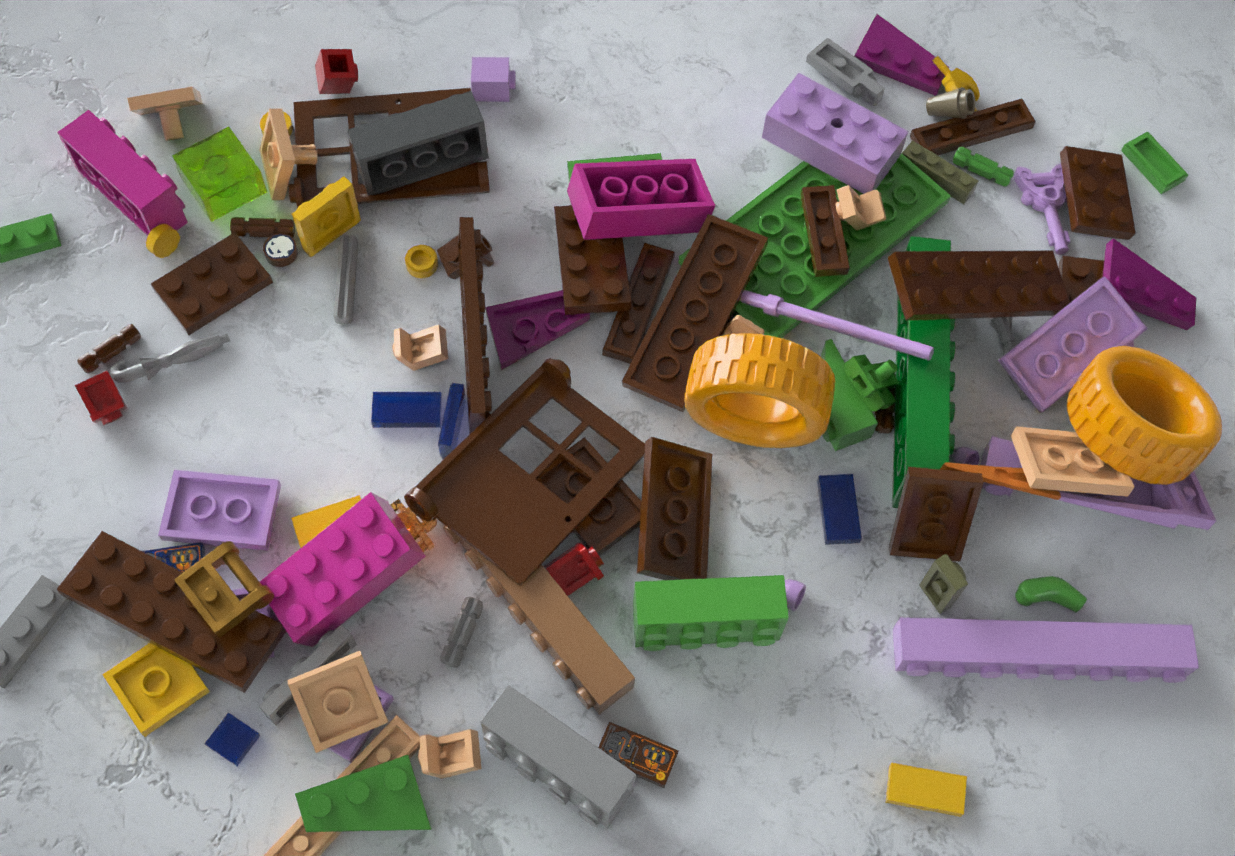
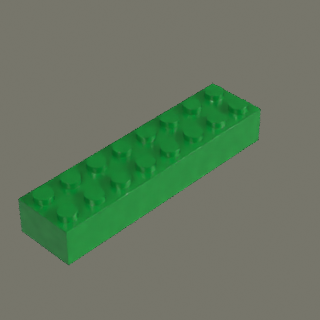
[892,236,956,508]

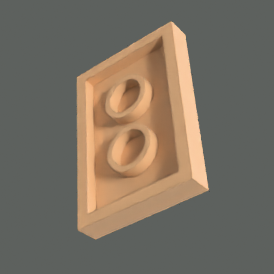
[1011,426,1134,497]

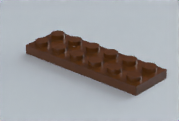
[621,214,768,412]
[458,217,492,434]
[888,250,1070,320]
[57,531,287,693]

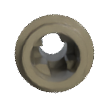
[926,87,975,119]

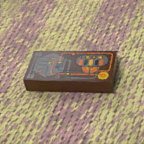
[598,722,679,788]

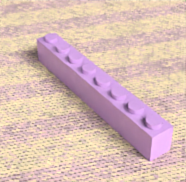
[893,617,1199,683]

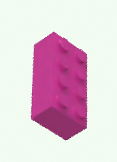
[57,110,188,236]
[567,159,715,240]
[259,492,426,647]

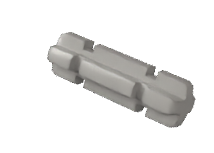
[440,597,483,668]

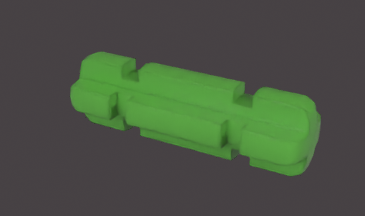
[953,147,1014,187]

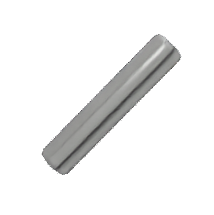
[333,235,358,324]

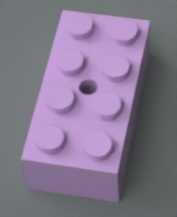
[762,73,909,194]

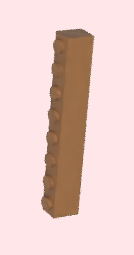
[434,517,635,715]

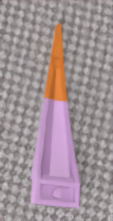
[940,462,1216,530]

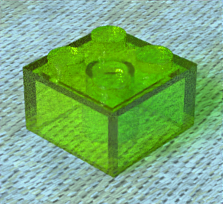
[172,126,267,222]

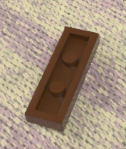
[800,185,850,277]

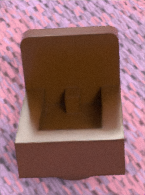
[437,235,495,280]

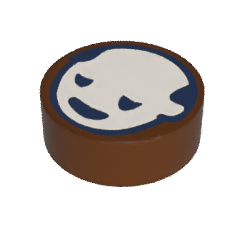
[263,233,298,267]

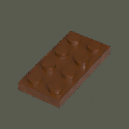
[554,205,631,315]
[637,437,712,580]

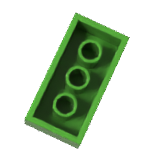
[632,575,789,651]

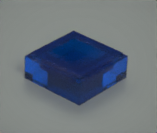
[204,712,261,767]

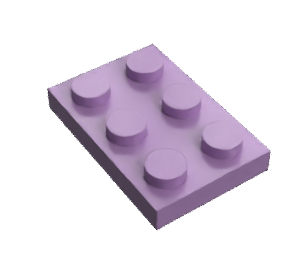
[158,470,281,551]

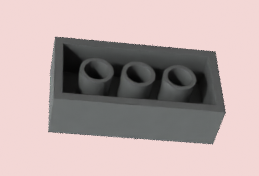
[347,91,489,196]

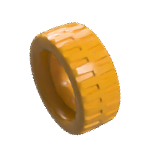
[684,333,836,448]
[1067,346,1222,485]

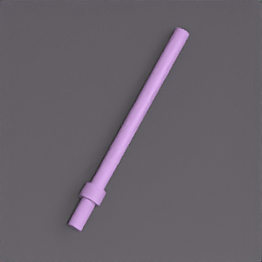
[741,290,934,361]

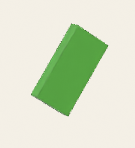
[1121,131,1188,194]

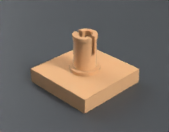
[127,87,203,141]
[259,109,317,200]
[287,651,388,753]

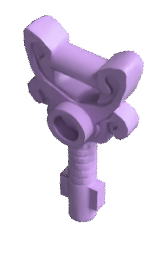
[1014,163,1070,255]

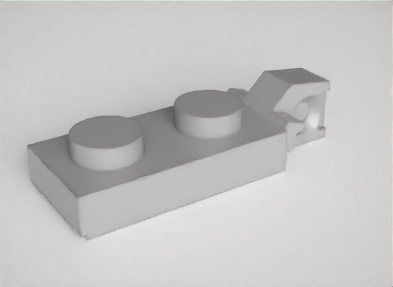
[806,38,885,106]

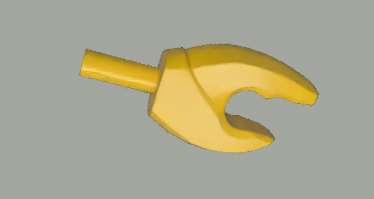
[932,56,980,112]

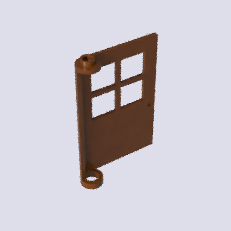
[288,88,490,208]
[404,358,645,586]

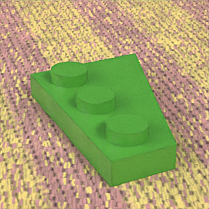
[295,755,432,832]

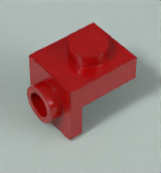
[75,370,128,425]
[544,542,604,596]

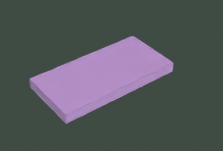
[998,276,1148,413]

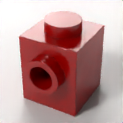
[315,49,358,94]

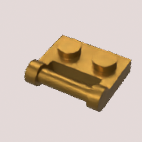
[174,541,274,638]

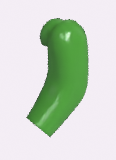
[1015,576,1087,613]

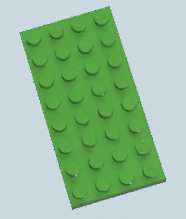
[678,153,951,338]

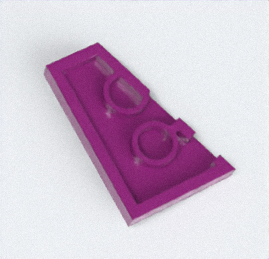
[854,14,949,96]
[1103,238,1197,331]
[485,290,590,370]

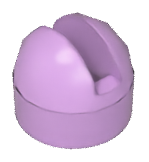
[949,447,979,465]
[785,579,806,611]

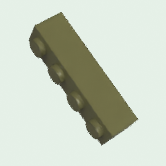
[902,140,979,205]

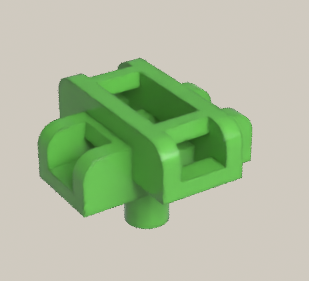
[843,354,899,411]

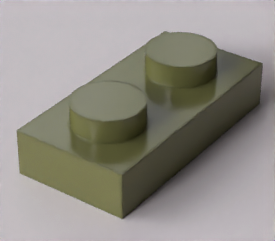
[919,554,968,614]

